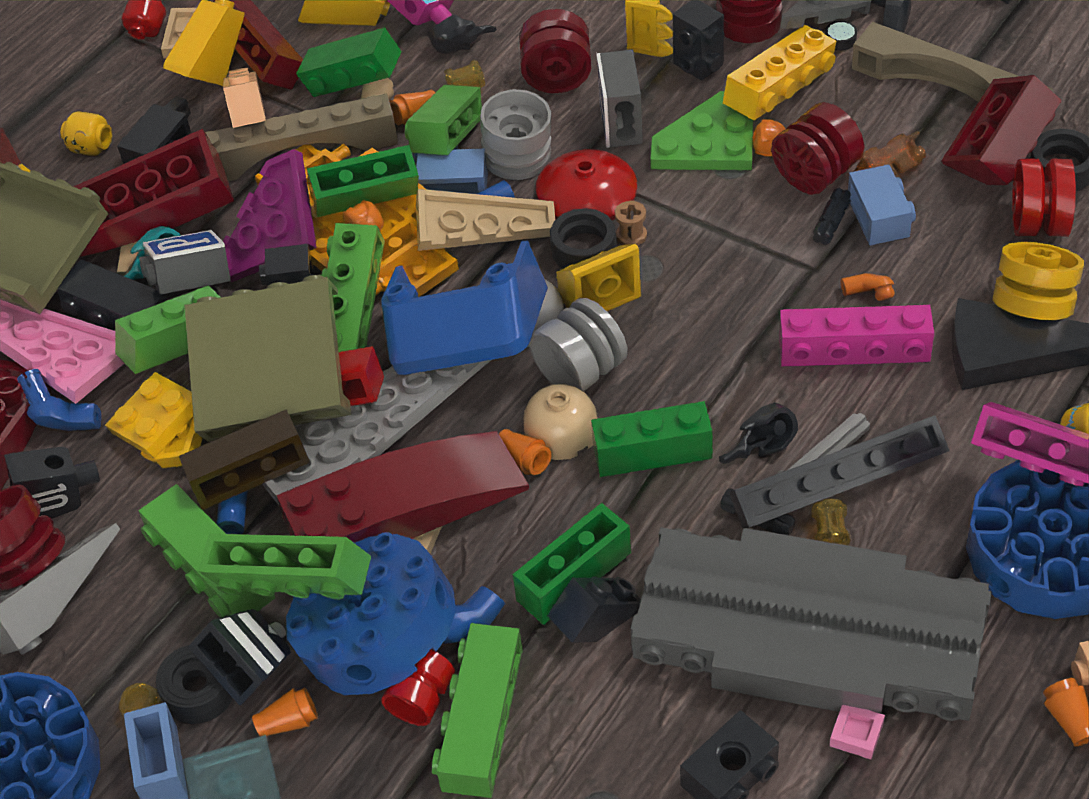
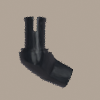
[871,0,911,33]

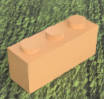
[223,68,266,128]

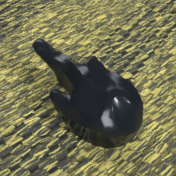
[427,14,497,54]
[719,403,798,464]

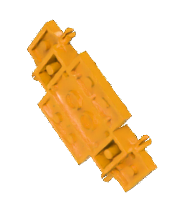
[255,144,459,297]

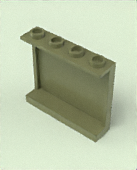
[0,162,108,314]
[184,275,351,442]

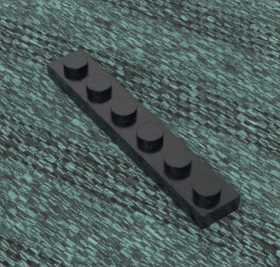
[729,415,950,528]

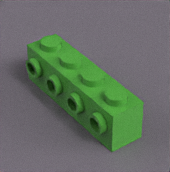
[321,223,385,352]
[198,534,371,600]

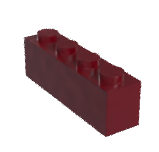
[213,0,303,90]

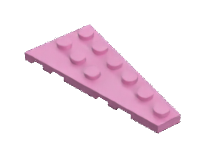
[0,300,125,404]

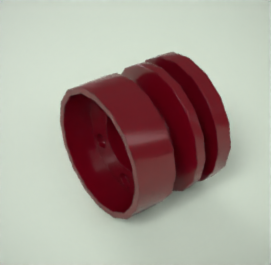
[716,0,783,43]
[771,102,865,195]
[0,484,65,590]

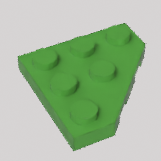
[651,91,753,170]

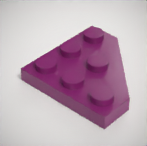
[223,149,317,282]

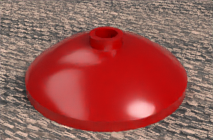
[536,149,637,221]

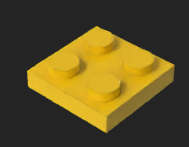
[105,372,193,458]

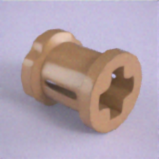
[615,201,647,246]

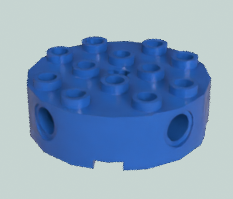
[966,460,1089,619]
[286,532,456,695]
[0,672,101,799]

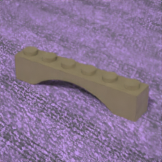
[852,22,1053,102]
[205,93,398,181]

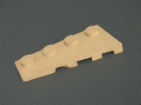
[416,189,556,251]

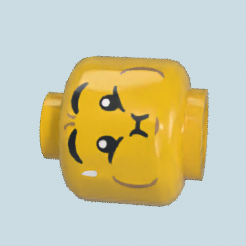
[60,111,112,156]

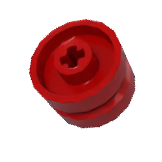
[1012,159,1076,237]

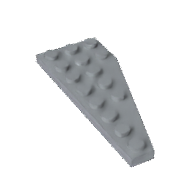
[262,360,491,505]

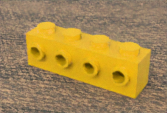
[723,25,837,121]

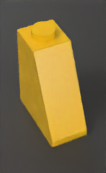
[163,0,245,86]
[298,0,390,26]

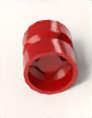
[381,649,455,726]

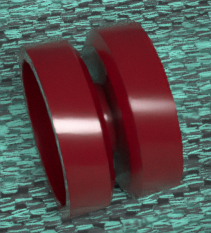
[519,9,592,94]

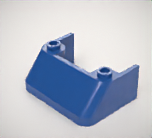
[381,240,548,375]

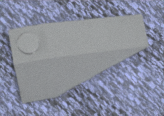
[0,523,120,655]

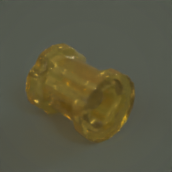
[444,60,485,88]
[811,499,851,546]

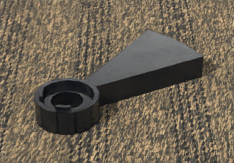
[952,298,1089,390]

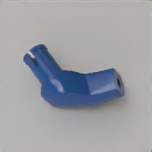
[17,369,101,431]
[442,586,505,644]

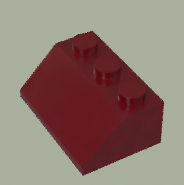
[941,75,1062,185]

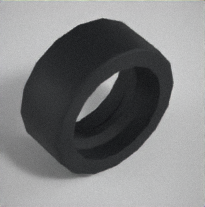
[1030,128,1089,191]
[550,208,617,269]

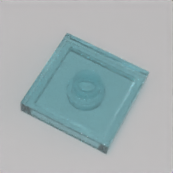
[183,735,281,799]

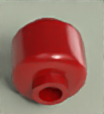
[121,0,166,40]

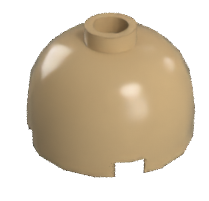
[523,384,597,460]

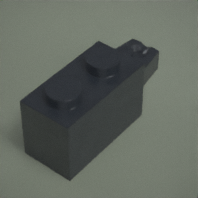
[117,96,192,164]

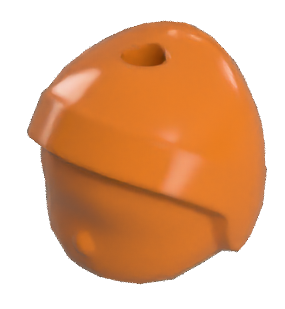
[752,119,786,156]
[343,200,384,230]

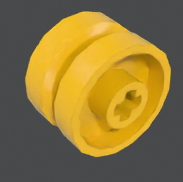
[993,242,1084,320]

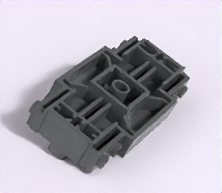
[631,527,991,721]

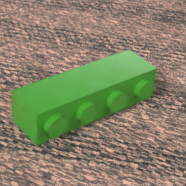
[138,484,275,618]
[432,623,523,798]

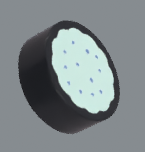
[825,21,857,51]

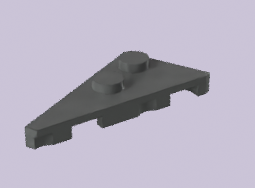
[780,0,872,29]

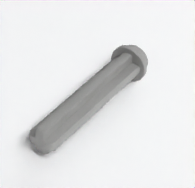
[777,413,870,474]

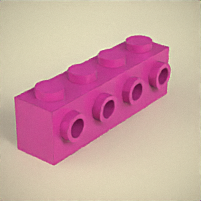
[779,305,934,367]
[971,402,1089,486]

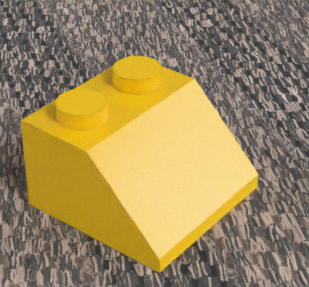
[556,244,641,311]

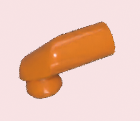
[840,273,895,301]

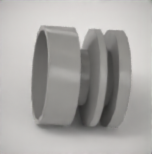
[480,89,551,180]
[529,298,628,392]

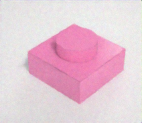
[830,705,885,760]

